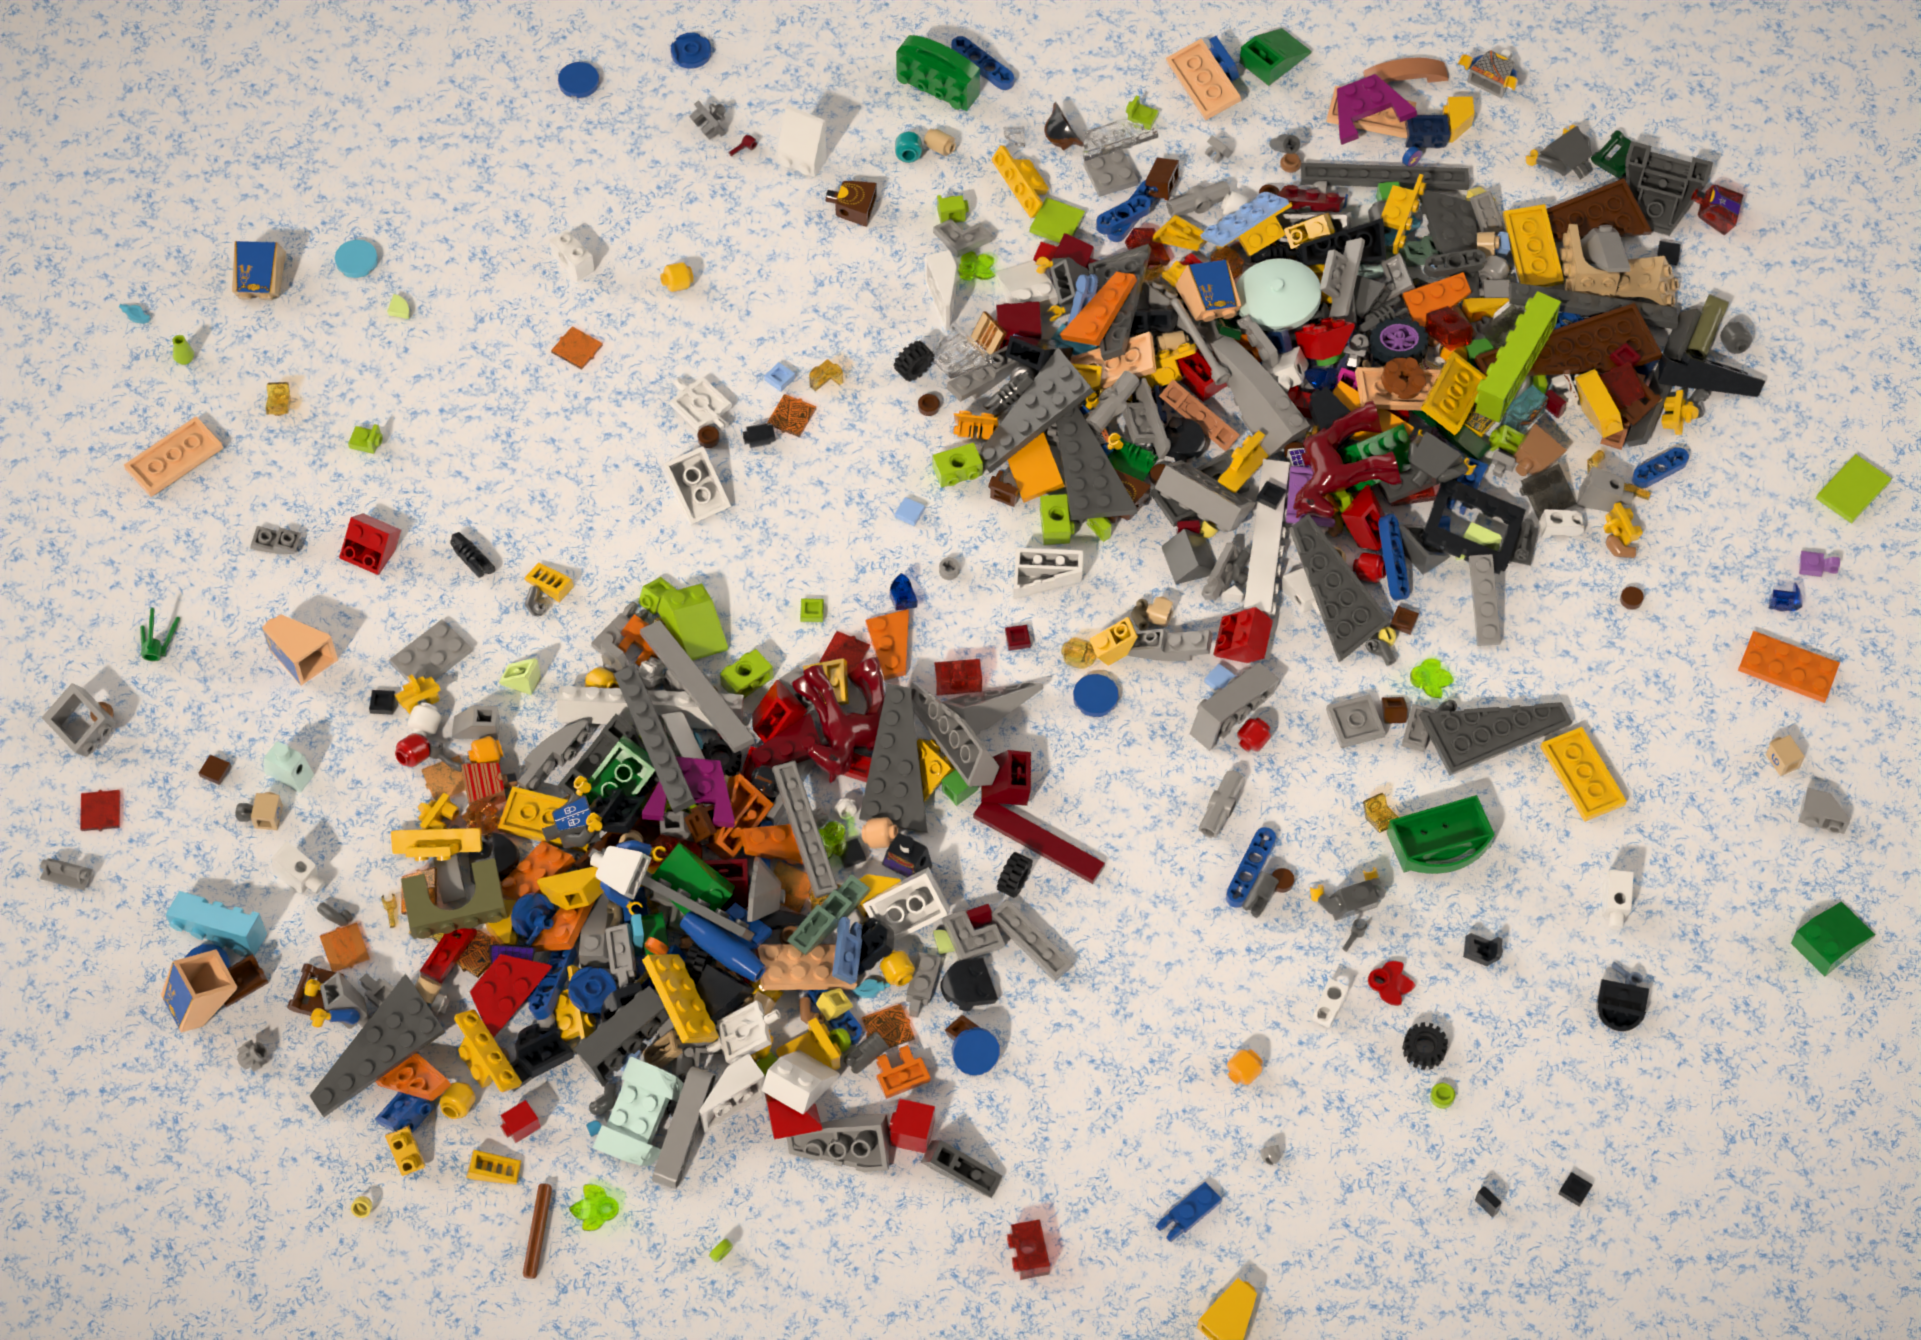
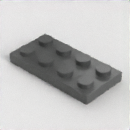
[1151,454,1250,527]

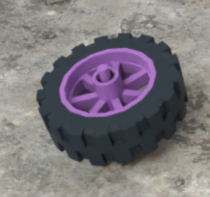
[1370,317,1428,366]

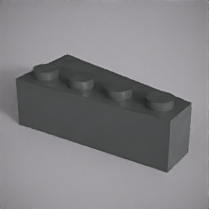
[574,986,670,1087]

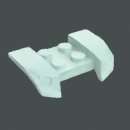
[593,1056,684,1166]

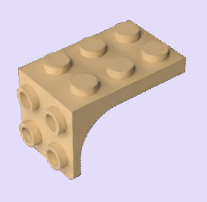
[1559,224,1620,298]
[1598,256,1679,307]

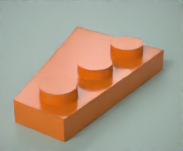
[1402,272,1471,328]

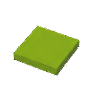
[1029,197,1085,243]

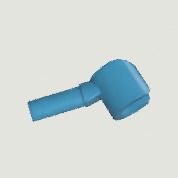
[586,1120,601,1137]

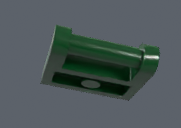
[1591,130,1631,179]

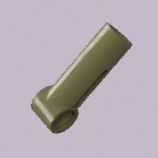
[1686,294,1729,359]

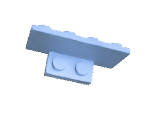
[1200,192,1289,247]

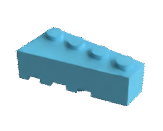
[165,891,267,957]

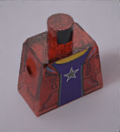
[1691,184,1743,236]

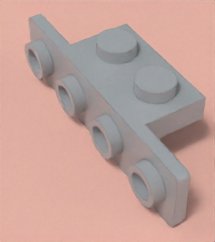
[1320,238,1365,319]
[1122,378,1171,460]

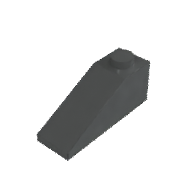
[921,1140,1002,1198]

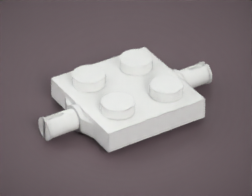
[670,377,732,432]
[706,1000,781,1064]

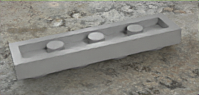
[1468,554,1501,646]
[992,900,1073,982]

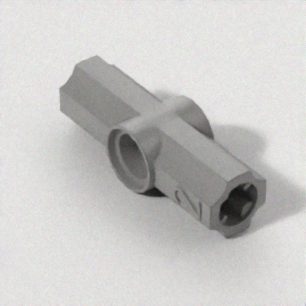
[1166,181,1231,218]
[1086,371,1140,432]
[1199,770,1245,838]

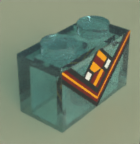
[1500,385,1549,433]

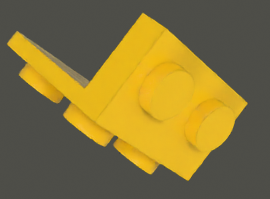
[917,738,955,801]
[776,1018,842,1070]

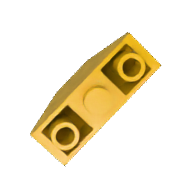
[537,866,603,910]

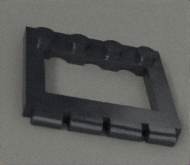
[1422,479,1526,575]

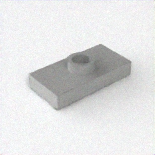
[1469,191,1505,234]
[1401,704,1435,752]

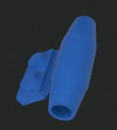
[680,902,772,982]

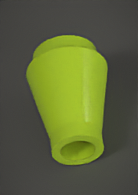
[172,335,194,365]

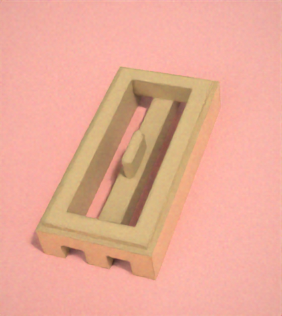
[643,1030,683,1069]

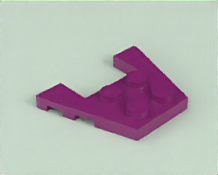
[1337,74,1417,145]
[642,756,735,828]

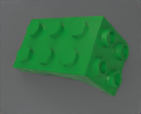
[1337,424,1411,493]

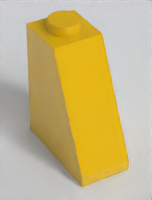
[1575,369,1623,438]
[1197,1278,1257,1340]

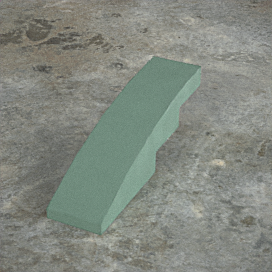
[1381,236,1441,267]
[787,874,871,955]

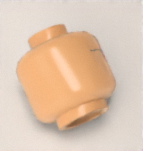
[862,817,898,849]

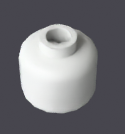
[1220,191,1251,216]
[407,702,441,738]

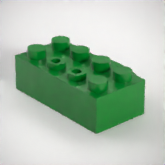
[896,35,980,111]
[1387,795,1495,874]

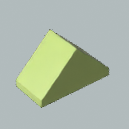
[1455,522,1502,560]
[499,658,541,695]

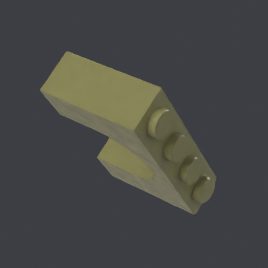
[401,858,507,939]

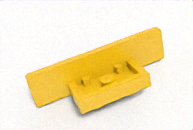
[992,145,1049,218]
[1381,174,1426,254]
[1216,202,1292,257]
[1138,343,1197,389]
[1218,430,1269,493]
[391,828,483,861]
[554,965,596,1042]
[454,1009,522,1092]

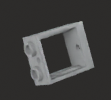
[41,683,117,757]

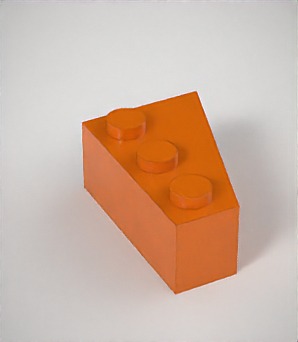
[706,774,774,860]

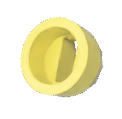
[1200,520,1219,538]
[1378,627,1396,647]
[351,1196,372,1218]

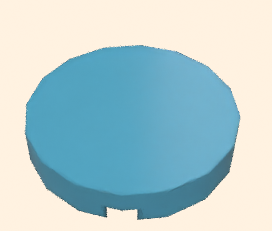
[334,239,378,278]

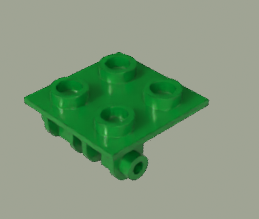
[1108,437,1158,482]

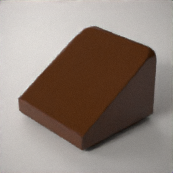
[1381,697,1407,724]

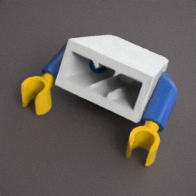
[590,840,666,915]

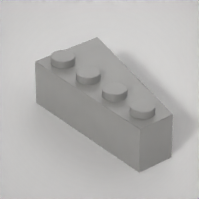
[1190,662,1279,751]

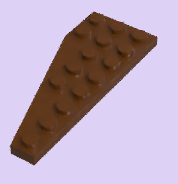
[1475,303,1662,376]

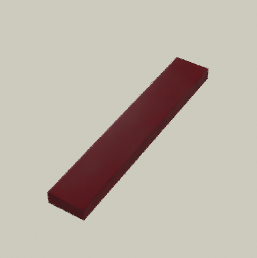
[973,802,1105,884]

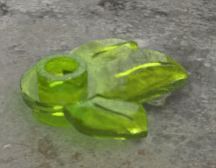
[957,251,995,281]
[1410,658,1454,699]
[818,821,847,860]
[569,1184,619,1231]

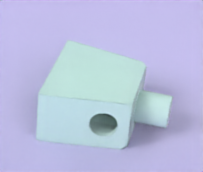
[263,741,314,793]

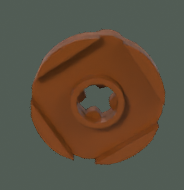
[1381,357,1426,399]

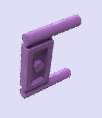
[1286,466,1335,527]

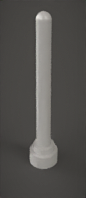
[1171,298,1231,385]

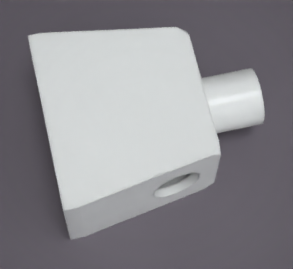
[1262,346,1309,392]
[1281,568,1321,616]
[272,841,325,894]
[1602,870,1634,929]

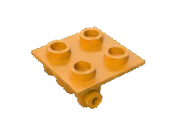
[953,411,999,440]

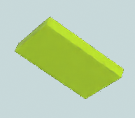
[1816,454,1892,524]

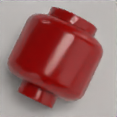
[1353,552,1386,583]
[1237,717,1271,752]
[395,733,430,767]

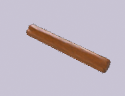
[523,1183,552,1279]

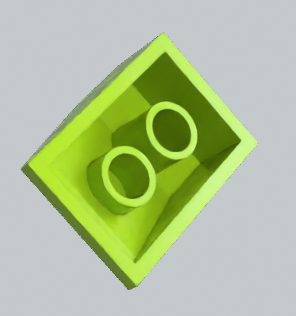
[657,583,728,661]

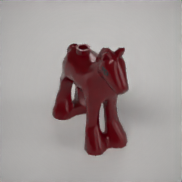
[1293,400,1402,518]
[791,657,885,783]

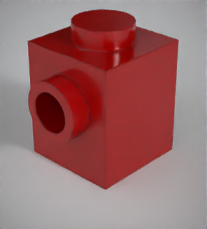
[500,1100,541,1143]

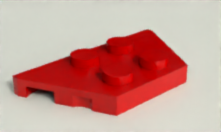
[469,954,552,1038]

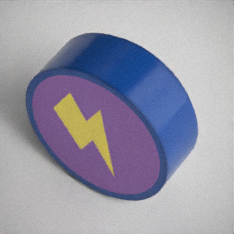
[1402,146,1422,166]

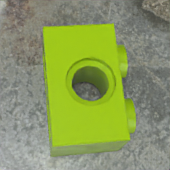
[932,442,983,488]
[1040,494,1074,545]
[720,649,774,699]

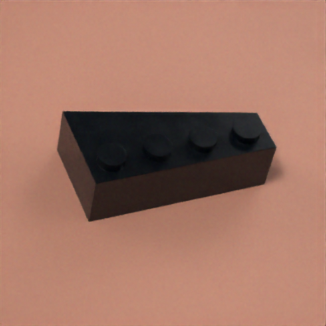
[1295,218,1386,266]

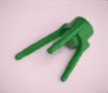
[140,607,180,661]

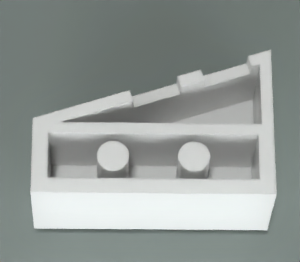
[1013,548,1083,599]

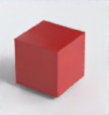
[889,1098,935,1153]

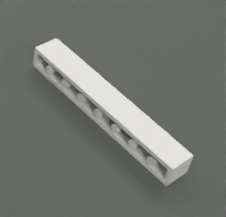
[1243,459,1290,618]
[557,686,744,729]

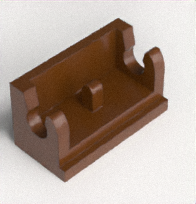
[1145,157,1180,201]
[224,954,269,1008]

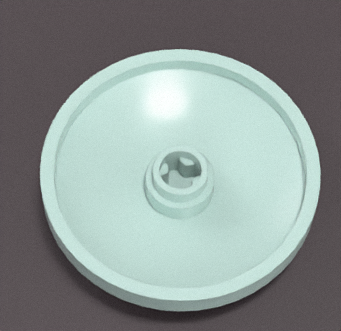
[1236,259,1321,331]

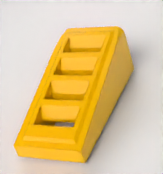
[1461,298,1509,323]
[524,562,574,603]
[466,1150,521,1185]

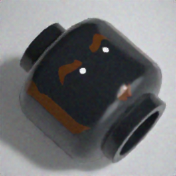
[750,764,780,798]

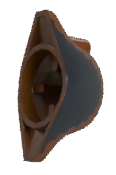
[1044,102,1085,151]

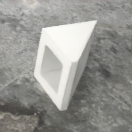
[1221,585,1243,603]

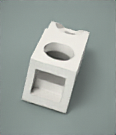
[1539,509,1584,538]
[1312,978,1349,1028]

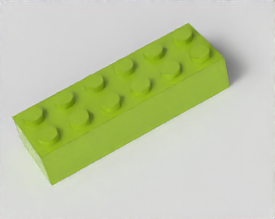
[1475,291,1561,423]

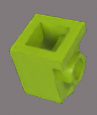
[937,195,969,223]

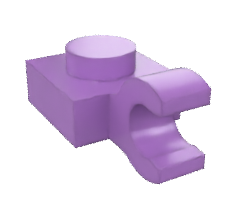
[1799,551,1840,577]

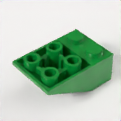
[1239,28,1312,86]

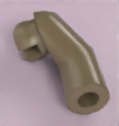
[1131,599,1149,631]
[606,901,625,927]

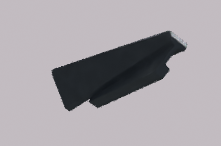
[1130,308,1179,334]
[1658,352,1765,397]

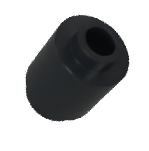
[742,423,776,448]

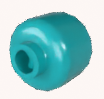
[895,131,922,163]

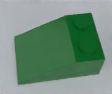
[583,735,655,804]
[651,842,735,915]
[1791,901,1876,977]

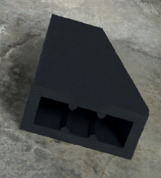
[1005,336,1074,371]
[1308,386,1355,451]
[695,965,755,1025]

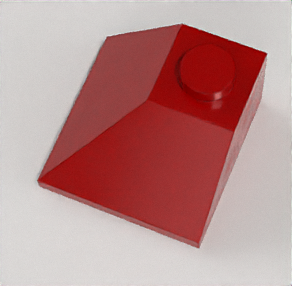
[764,1092,823,1140]

